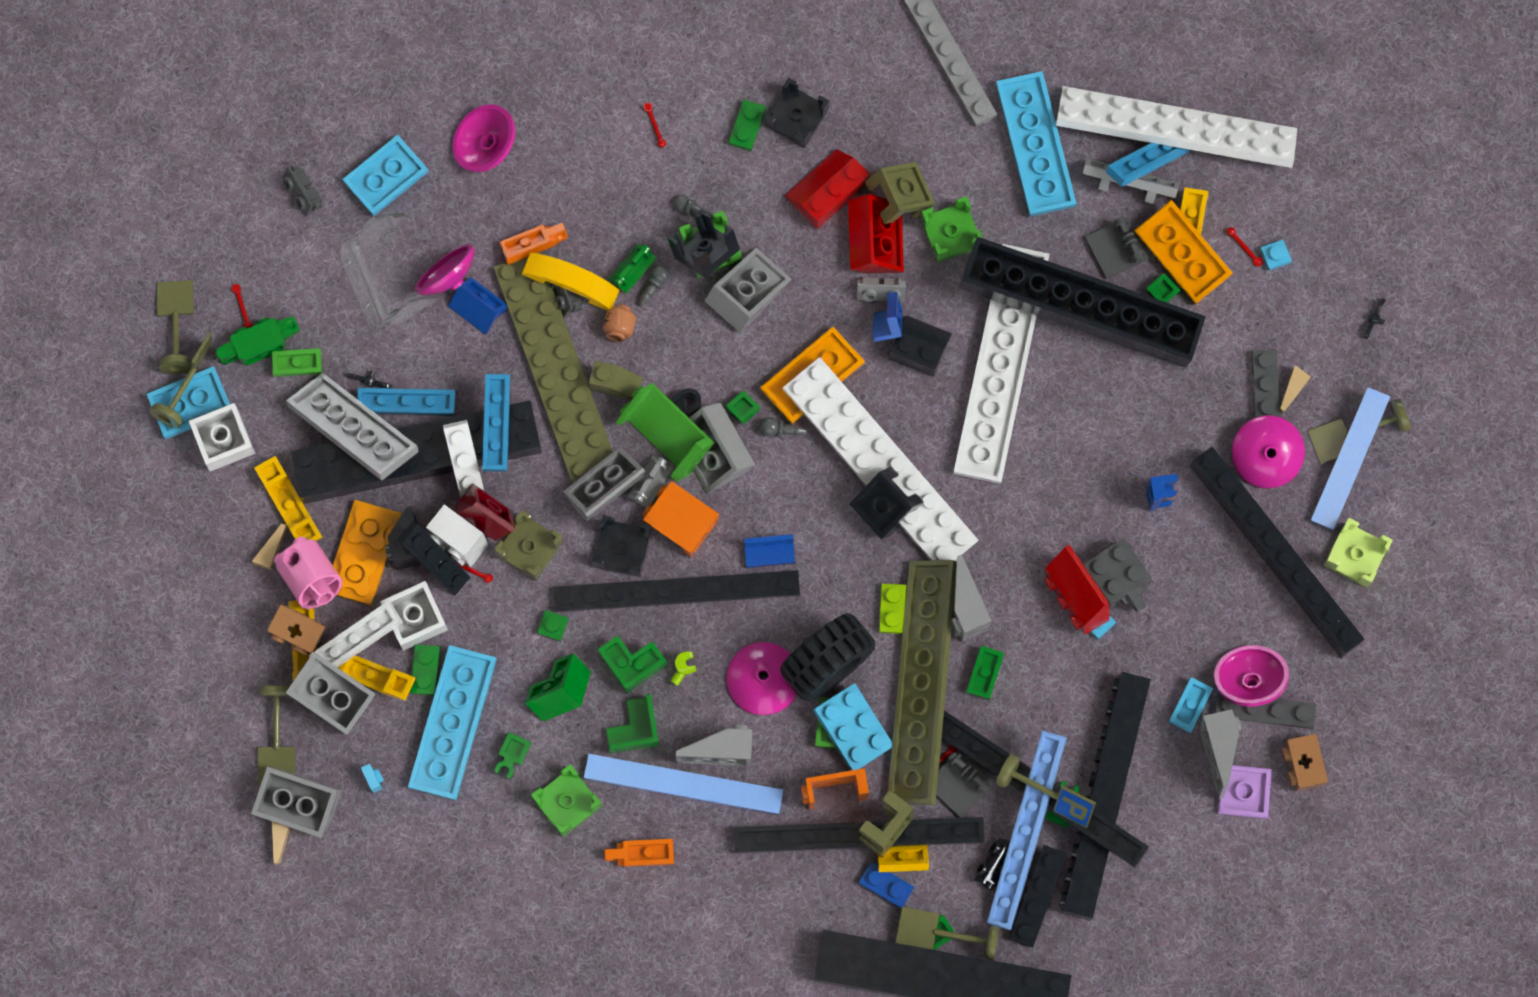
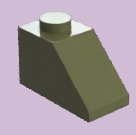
[589,360,643,400]

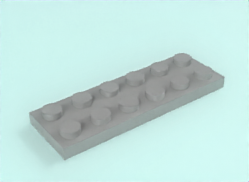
[286,373,419,480]

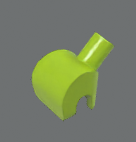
[670,652,696,686]

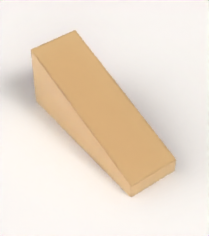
[1280,365,1311,414]
[252,524,287,570]
[272,821,290,865]

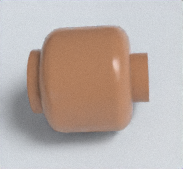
[602,305,637,342]

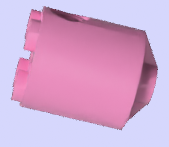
[274,537,342,609]

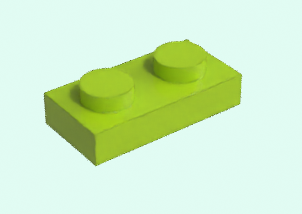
[879,584,906,634]

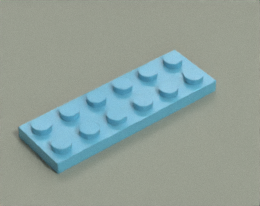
[996,71,1077,217]
[408,645,497,801]

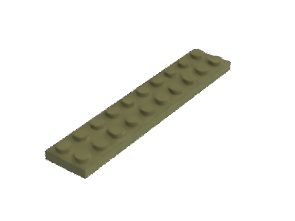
[493,253,613,484]
[888,560,956,805]

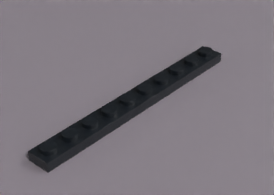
[554,570,800,612]
[942,710,1149,868]
[734,817,985,854]

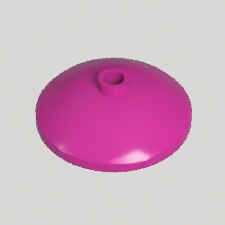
[453,104,515,173]
[414,244,475,295]
[1231,415,1305,488]
[726,642,797,715]
[1214,645,1289,707]

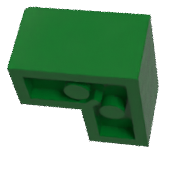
[598,636,667,694]
[525,653,591,721]
[606,694,659,754]

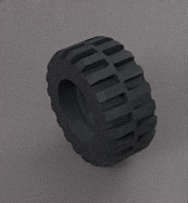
[780,613,876,702]

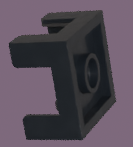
[764,77,829,148]
[667,210,740,278]
[849,466,924,540]
[592,515,651,577]

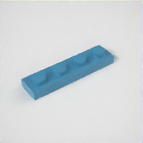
[1106,143,1190,187]
[482,374,510,472]
[357,388,456,416]

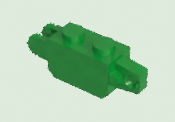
[216,316,300,366]

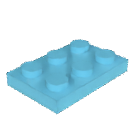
[342,135,429,217]
[147,366,230,439]
[813,683,892,771]

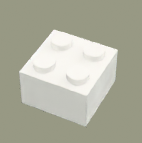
[189,403,256,472]
[426,505,488,568]
[380,581,448,651]

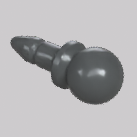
[673,195,712,218]
[639,265,670,306]
[760,417,807,437]

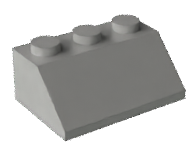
[689,403,755,494]
[563,446,645,521]
[251,766,342,838]

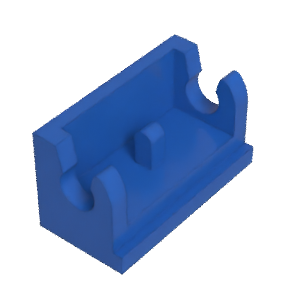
[1146,474,1178,512]

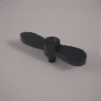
[1364,298,1386,339]
[347,371,392,389]

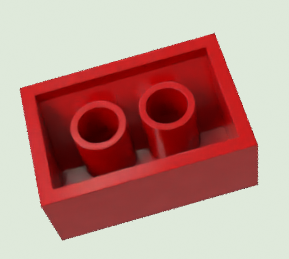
[785,149,870,229]
[848,194,904,274]
[1044,544,1110,635]

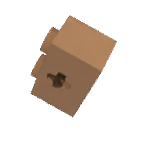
[267,604,327,655]
[1282,734,1328,791]

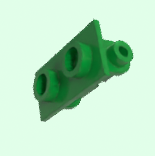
[608,243,657,294]

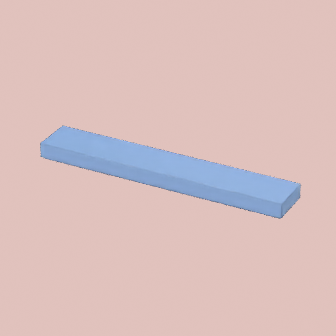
[1311,387,1391,530]

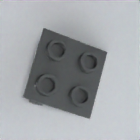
[1085,217,1149,279]
[936,751,995,818]

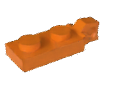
[499,223,568,265]
[604,839,674,867]

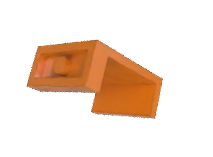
[642,481,719,557]
[801,768,869,810]

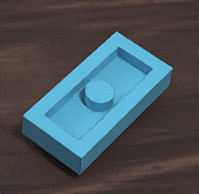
[1169,677,1213,733]

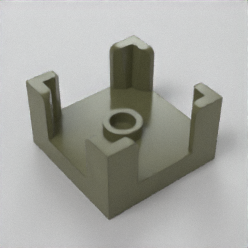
[865,162,935,224]
[494,509,564,581]
[859,790,914,857]

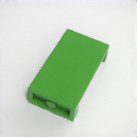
[616,383,714,482]

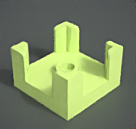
[1323,518,1393,588]

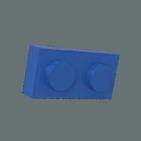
[859,861,914,909]

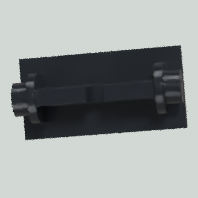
[974,838,1010,891]

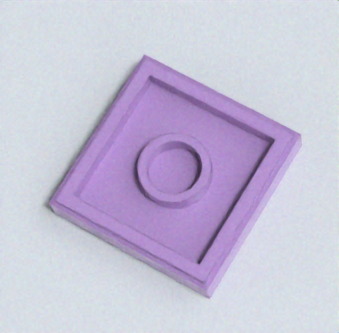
[1218,765,1272,819]

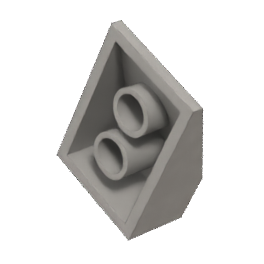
[705,248,792,333]
[951,554,992,641]
[285,652,376,735]
[1199,709,1241,799]
[676,725,753,767]

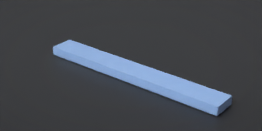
[987,730,1067,930]
[584,754,784,815]

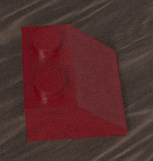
[455,483,515,541]

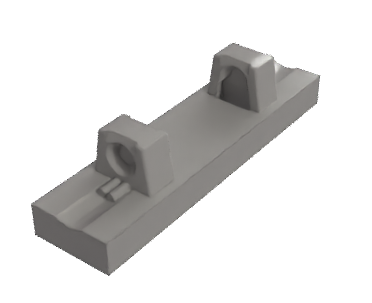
[1083,158,1179,204]

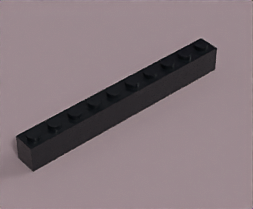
[1190,447,1365,659]
[1059,672,1151,921]

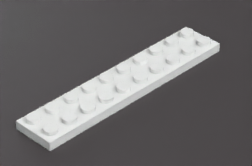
[1056,86,1297,168]
[953,244,1049,484]
[783,357,979,561]

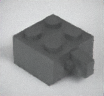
[1083,538,1152,613]

